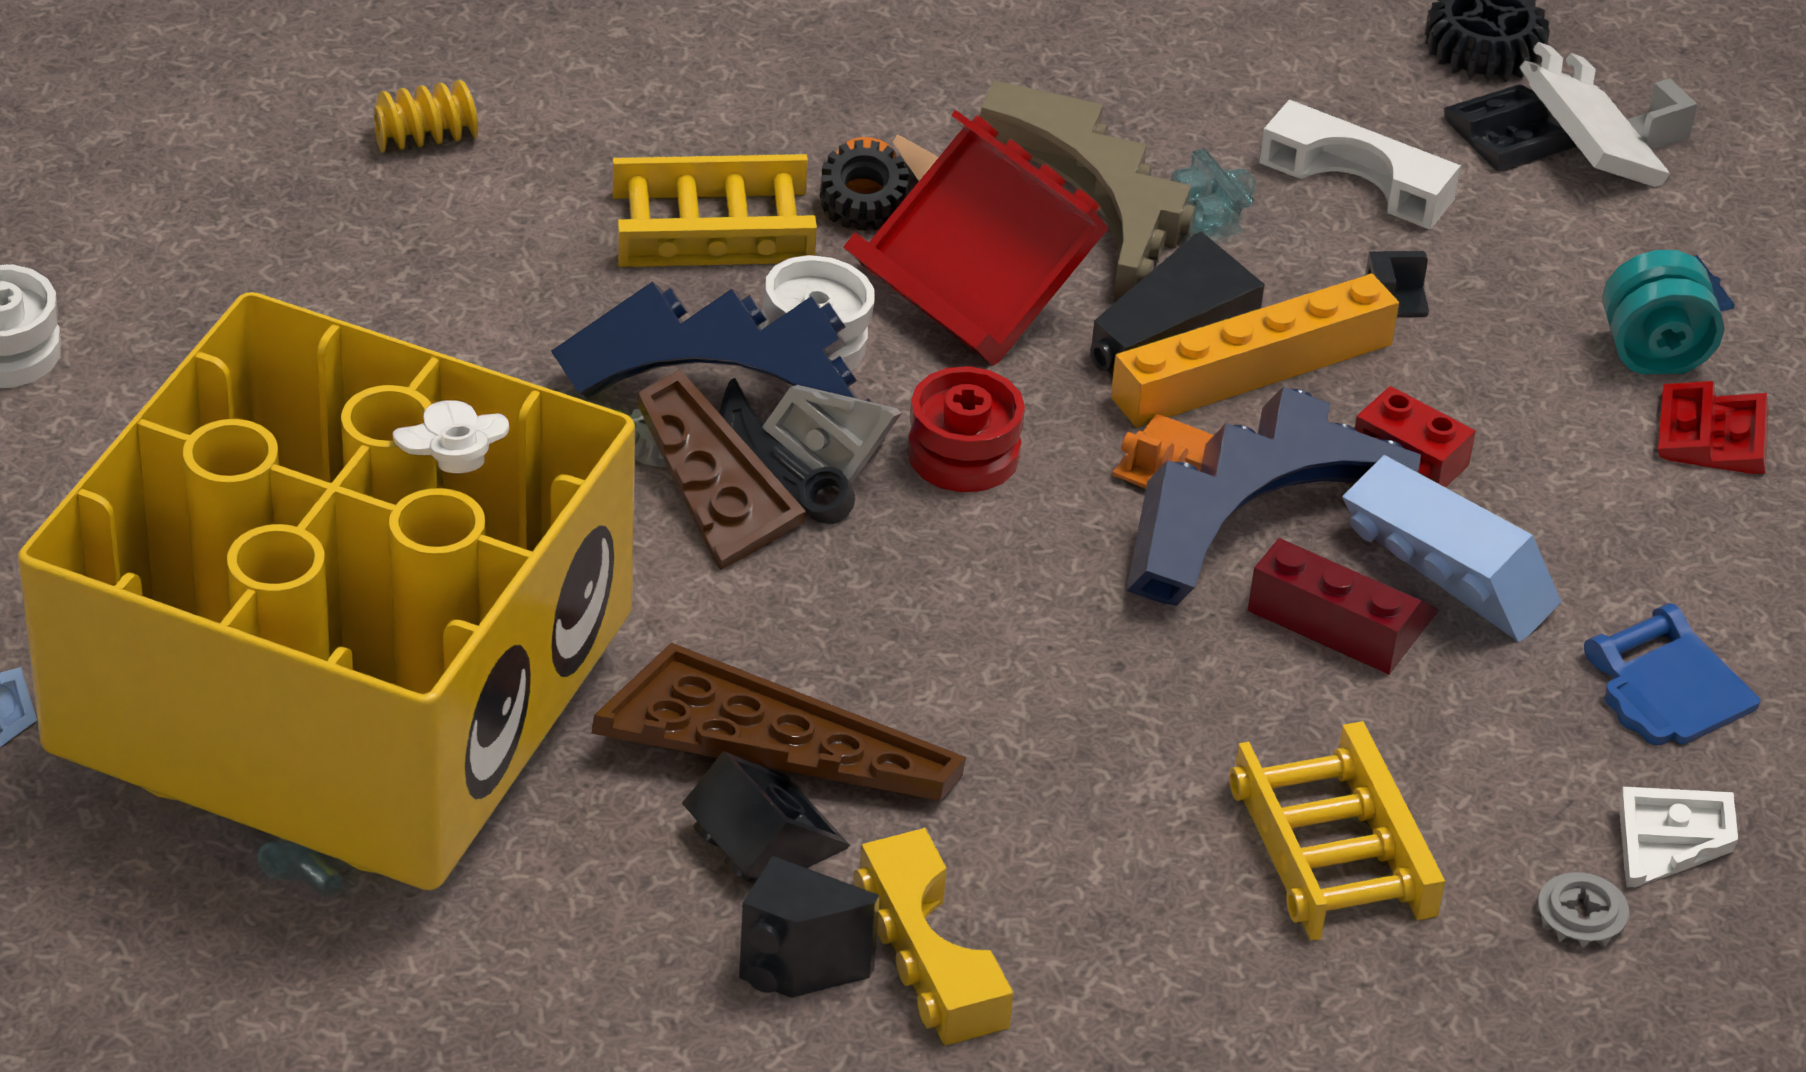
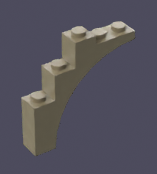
[980,80,1196,300]

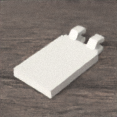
[1520,42,1670,187]

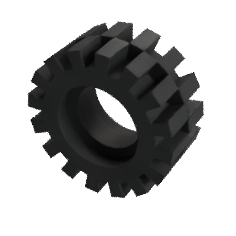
[820,140,909,231]

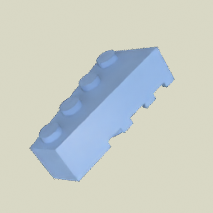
[1342,455,1562,642]

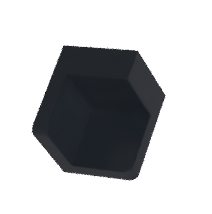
[1365,251,1429,317]

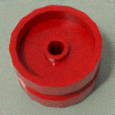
[907,366,1025,493]

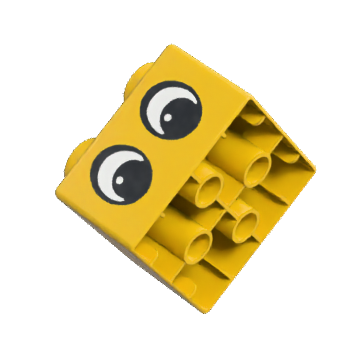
[18,292,635,890]

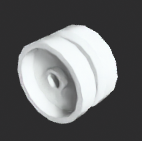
[760,255,874,371]
[0,264,61,388]

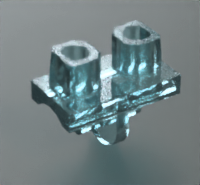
[1171,148,1256,236]

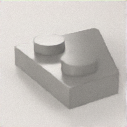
[762,385,902,492]

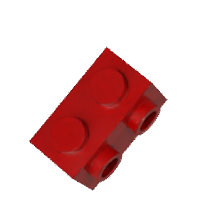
[1354,386,1476,488]

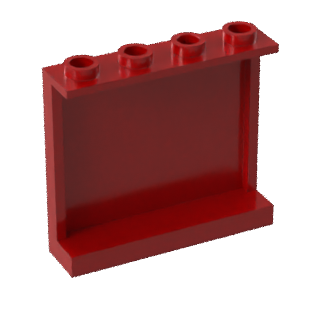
[843,109,1109,365]

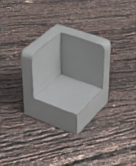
[1627,78,1698,150]

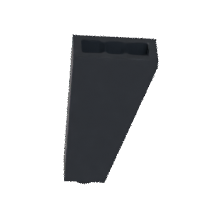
[1090,231,1265,375]

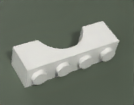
[1259,100,1461,230]

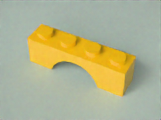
[853,828,1014,1046]

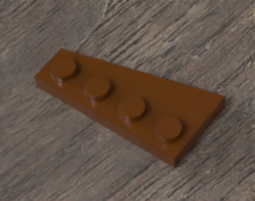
[637,369,806,570]

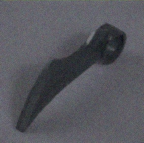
[719,378,856,524]

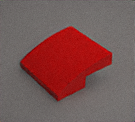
[1658,381,1769,474]

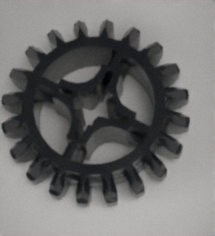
[1425,0,1550,82]

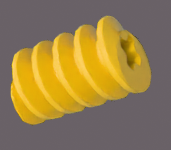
[373,79,478,153]

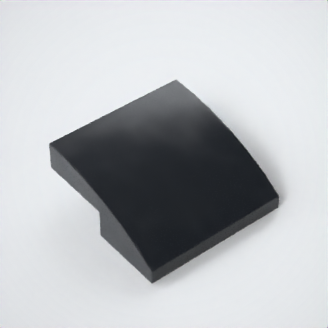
[1444,84,1576,171]

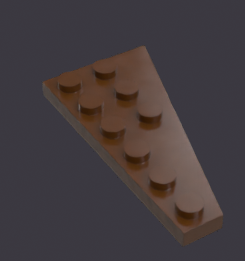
[591,643,966,801]

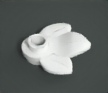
[393,400,509,473]

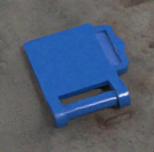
[1584,603,1761,745]

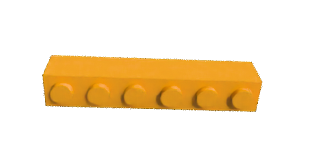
[1111,273,1399,428]

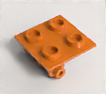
[1112,413,1214,489]

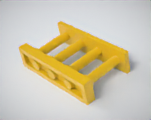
[612,154,817,267]
[1229,721,1445,941]

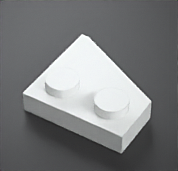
[1619,787,1738,887]

